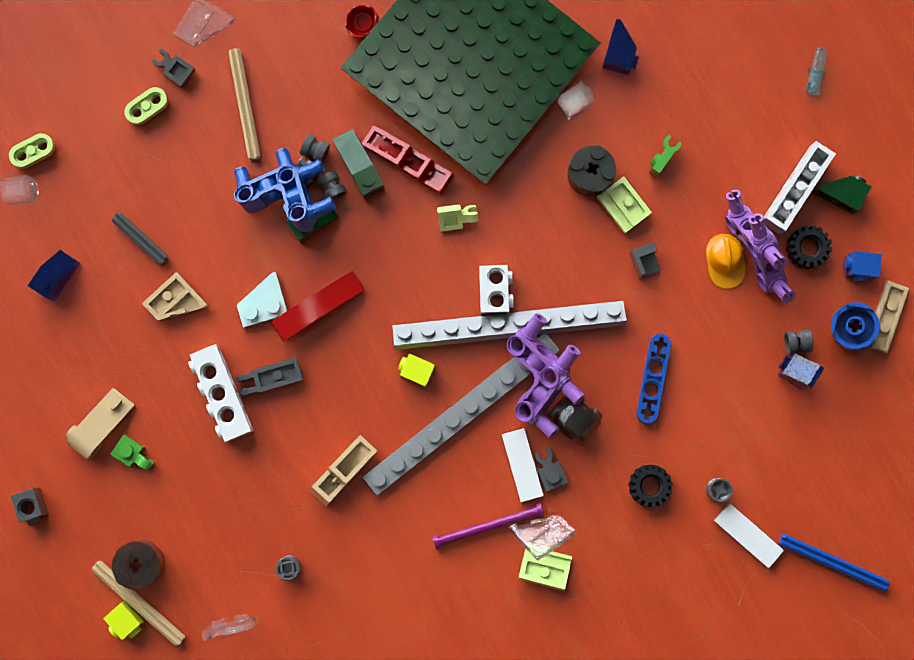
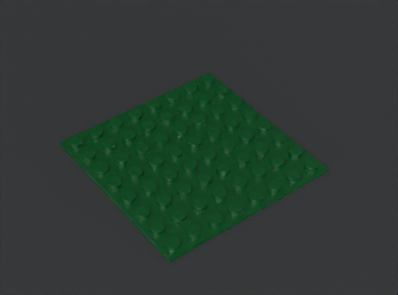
[340,0,601,185]

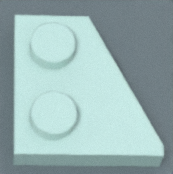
[237,272,288,328]

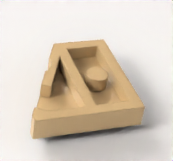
[142,272,208,321]

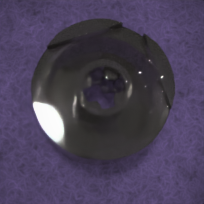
[547,395,603,445]
[112,540,165,590]

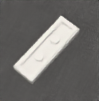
[501,428,543,502]
[714,503,784,568]

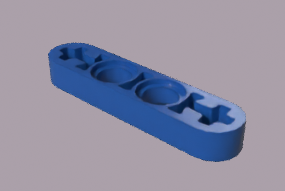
[636,334,671,423]

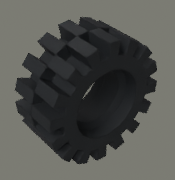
[786,225,832,269]
[628,465,673,507]

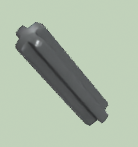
[112,212,169,265]

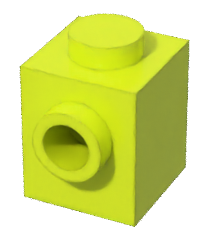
[103,601,145,640]

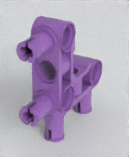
[725,189,796,303]
[507,313,585,439]

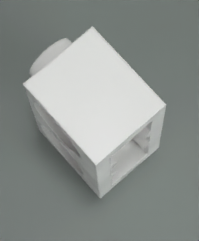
[479,265,513,315]

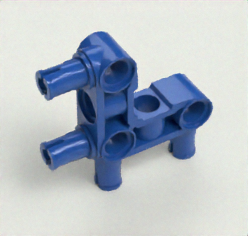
[234,148,337,232]

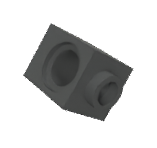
[11,488,48,525]

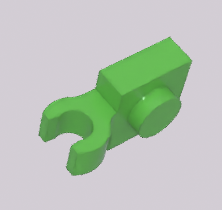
[649,135,681,177]
[111,435,154,470]

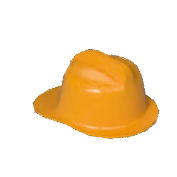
[706,234,746,289]

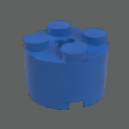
[831,302,880,352]

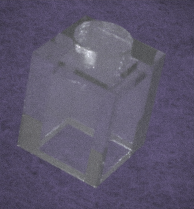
[557,82,595,120]
[0,175,38,205]

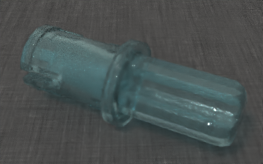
[805,48,828,95]

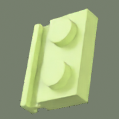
[596,176,652,234]
[518,545,572,591]

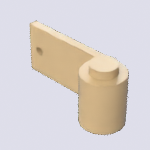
[65,388,135,460]

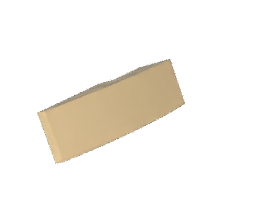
[309,435,377,507]

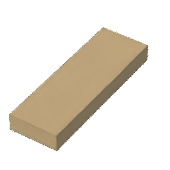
[870,280,910,354]

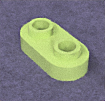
[125,87,168,125]
[9,133,55,169]

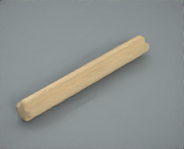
[228,49,261,161]
[91,561,185,646]

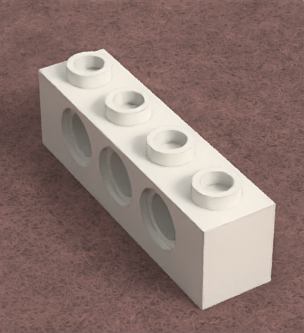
[764,141,836,235]
[189,344,254,442]

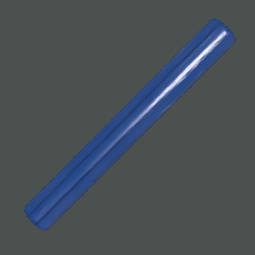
[778,534,890,592]

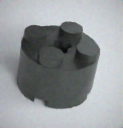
[567,145,616,196]

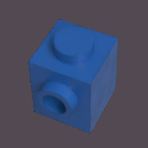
[843,251,882,282]

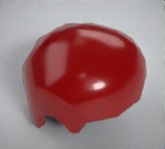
[345,4,379,40]

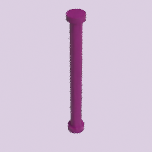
[432,503,544,550]

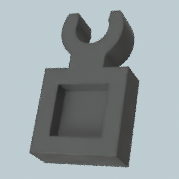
[152,49,196,88]
[534,447,568,492]

